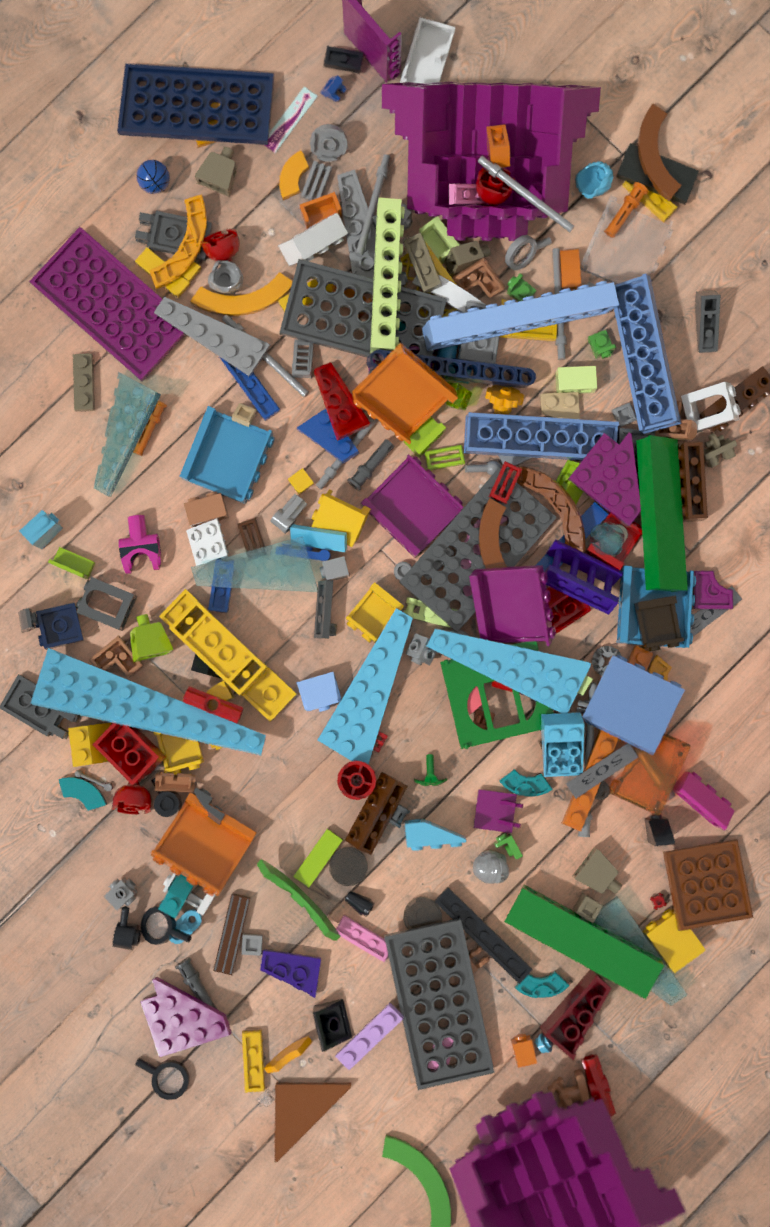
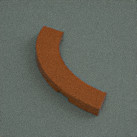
[638,104,681,201]
[517,466,586,552]
[478,498,507,569]

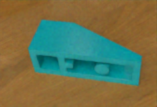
[158,874,194,919]

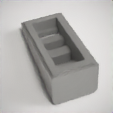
[292,339,313,378]

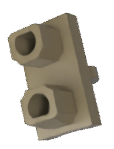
[704,433,737,468]

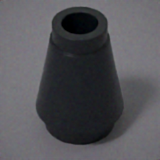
[344,891,375,917]

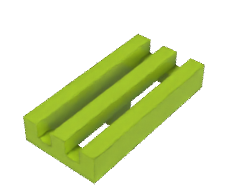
[424,445,465,471]

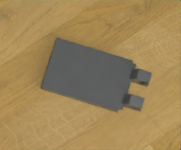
[135,210,212,261]
[0,674,80,739]

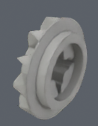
[592,646,621,676]

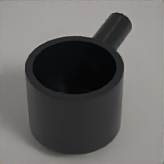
[151,778,182,817]
[112,906,141,950]

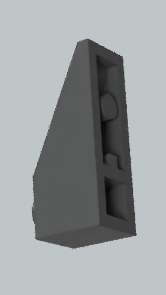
[695,290,721,353]

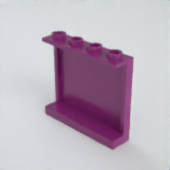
[342,0,402,83]
[361,454,464,558]
[469,565,556,646]

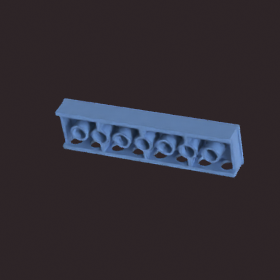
[614,273,681,434]
[464,412,619,461]

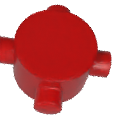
[650,893,667,910]

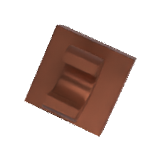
[473,709,495,730]

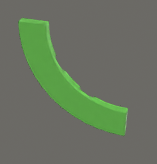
[257,859,341,941]
[382,1135,451,1227]

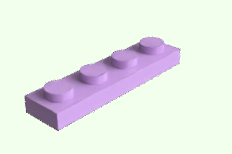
[335,1003,404,1070]

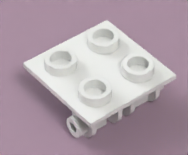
[186,518,229,566]

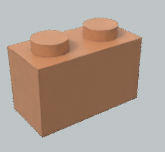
[184,492,229,528]

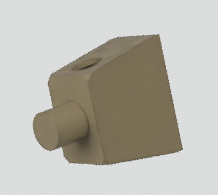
[195,147,237,197]
[444,241,491,279]
[572,847,622,894]

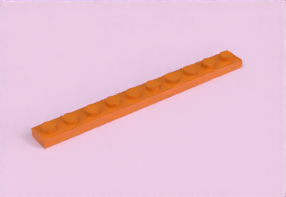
[561,646,653,832]

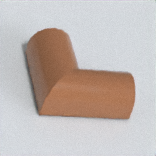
[453,257,505,298]
[655,401,697,440]
[89,635,144,677]

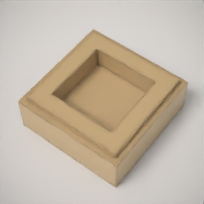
[232,403,257,427]

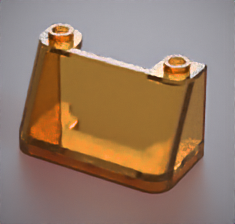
[609,733,690,816]

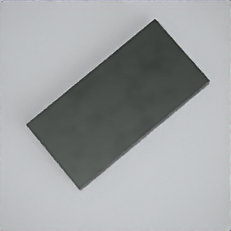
[616,143,699,205]

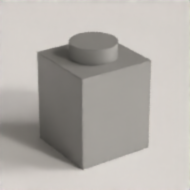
[320,556,349,581]

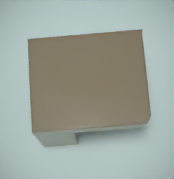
[573,892,603,923]

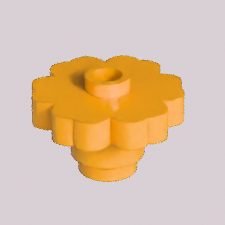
[485,385,524,415]

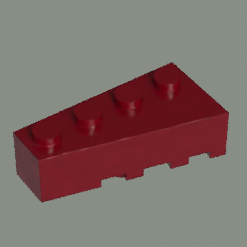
[540,969,611,1061]

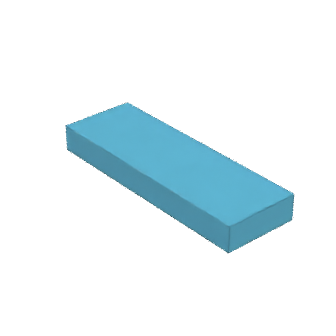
[290,524,347,552]

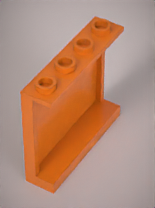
[352,343,458,444]
[151,792,257,896]

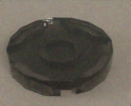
[329,847,368,886]
[403,897,442,929]

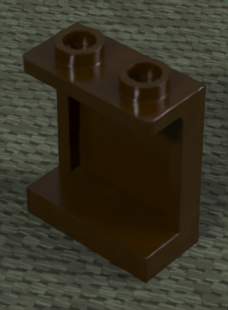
[634,595,684,651]

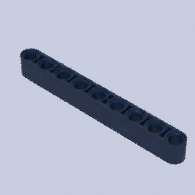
[366,350,536,388]

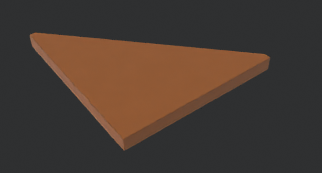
[275,1082,351,1162]

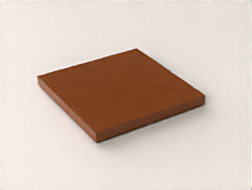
[663,839,753,931]

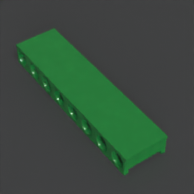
[636,435,688,592]
[504,884,664,1000]

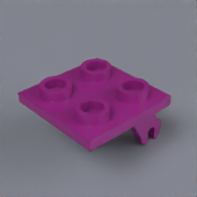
[473,789,523,833]

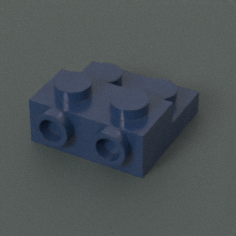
[35,603,84,650]

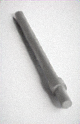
[356,154,390,257]
[478,156,574,232]
[552,248,567,360]
[222,314,308,397]
[316,417,378,490]

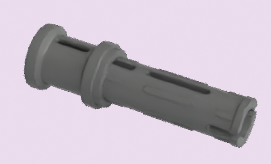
[347,439,394,491]
[175,957,217,1009]

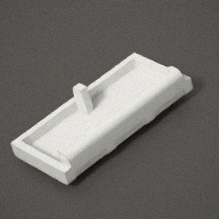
[400,17,456,83]

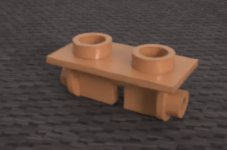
[155,771,195,793]

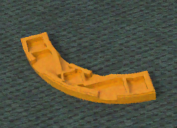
[149,194,206,290]
[190,272,293,316]

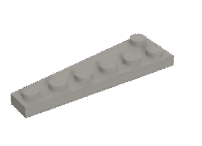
[337,170,390,279]
[154,297,270,377]

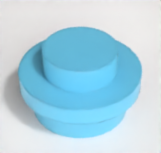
[535,1033,553,1053]

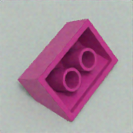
[671,771,734,830]

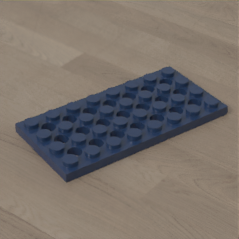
[117,63,274,145]

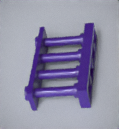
[545,539,623,615]

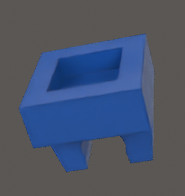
[320,75,346,102]

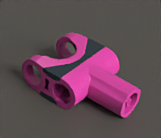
[119,515,161,574]

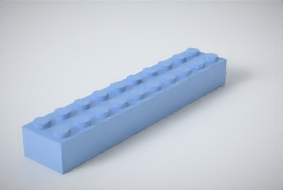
[422,281,619,351]

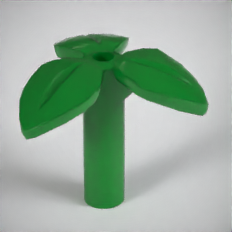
[414,754,447,786]

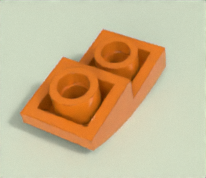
[560,249,581,290]

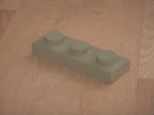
[404,232,443,293]
[73,353,95,412]

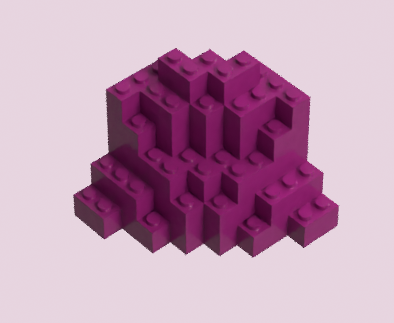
[382,82,601,241]
[449,1091,686,1227]

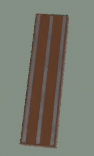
[213,893,251,975]

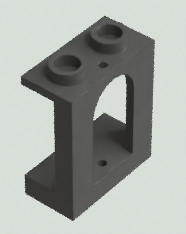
[76,577,137,631]

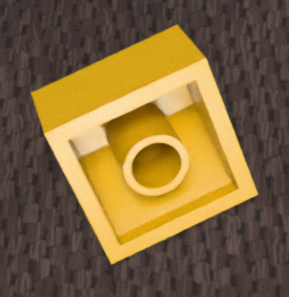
[68,722,112,767]

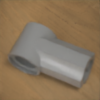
[270,494,308,534]

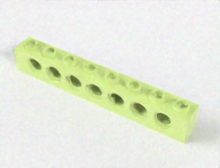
[370,198,405,353]

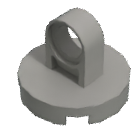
[310,124,348,162]

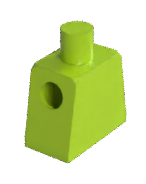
[130,614,173,662]

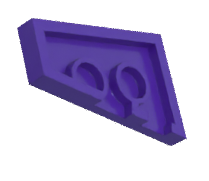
[260,949,321,998]

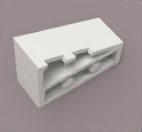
[278,213,348,266]

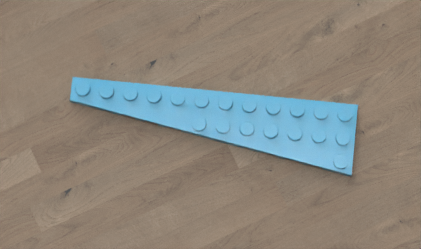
[31,648,266,756]

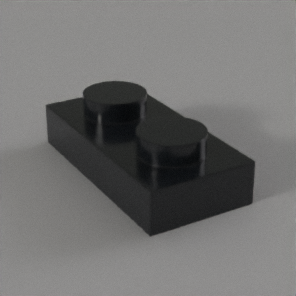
[324,46,364,74]

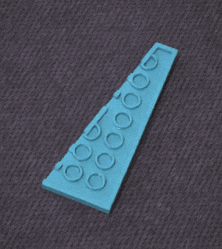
[318,608,413,765]
[426,629,591,713]

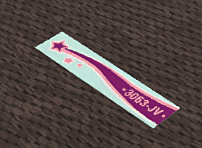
[264,87,317,153]

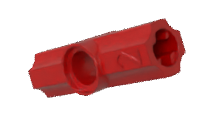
[183,686,244,724]
[581,1054,616,1117]

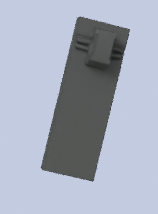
[314,580,337,639]

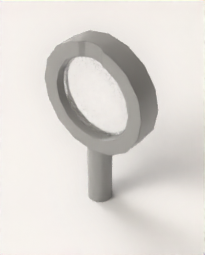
[505,235,552,271]

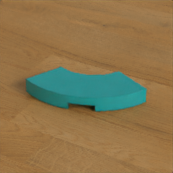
[499,769,553,797]
[58,777,107,811]
[515,971,570,998]

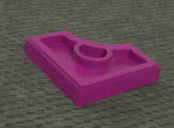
[693,571,733,609]

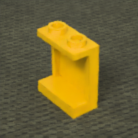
[311,489,371,547]
[346,582,404,643]
[153,732,204,775]
[643,909,706,973]

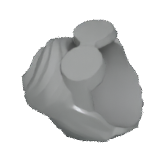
[208,260,244,294]
[472,850,509,884]

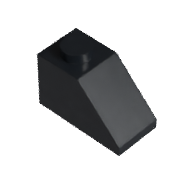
[645,814,675,846]

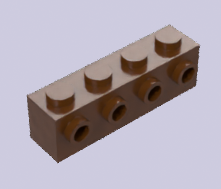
[699,366,770,433]
[678,442,708,522]
[345,772,408,855]

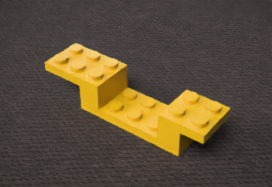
[159,589,297,722]

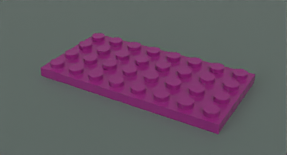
[29,227,185,382]

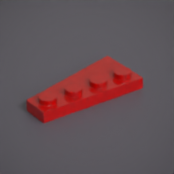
[314,362,370,441]

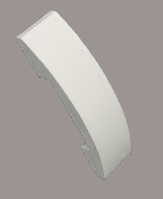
[412,274,484,313]

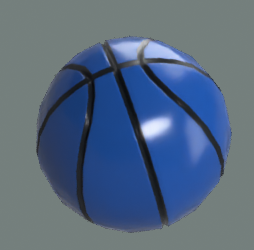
[136,160,170,194]

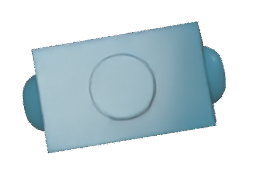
[19,510,63,549]

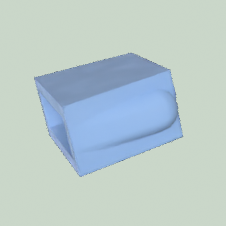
[296,672,341,712]

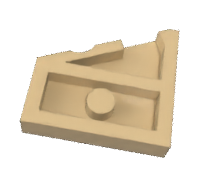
[540,392,580,419]

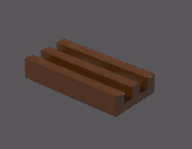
[237,518,268,560]

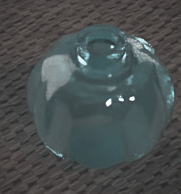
[589,522,625,556]

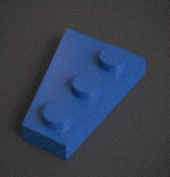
[296,409,359,464]

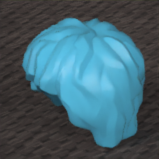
[575,161,614,199]

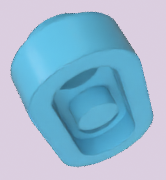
[170,909,202,944]

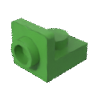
[507,273,537,302]
[587,330,616,359]
[493,833,523,860]

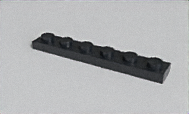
[434,886,533,984]

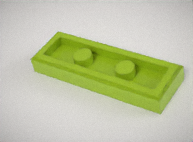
[293,828,343,888]

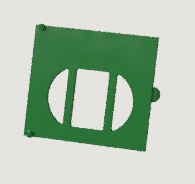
[440,642,554,749]

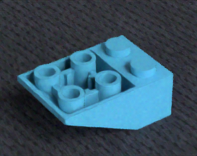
[541,712,584,777]
[404,819,466,851]

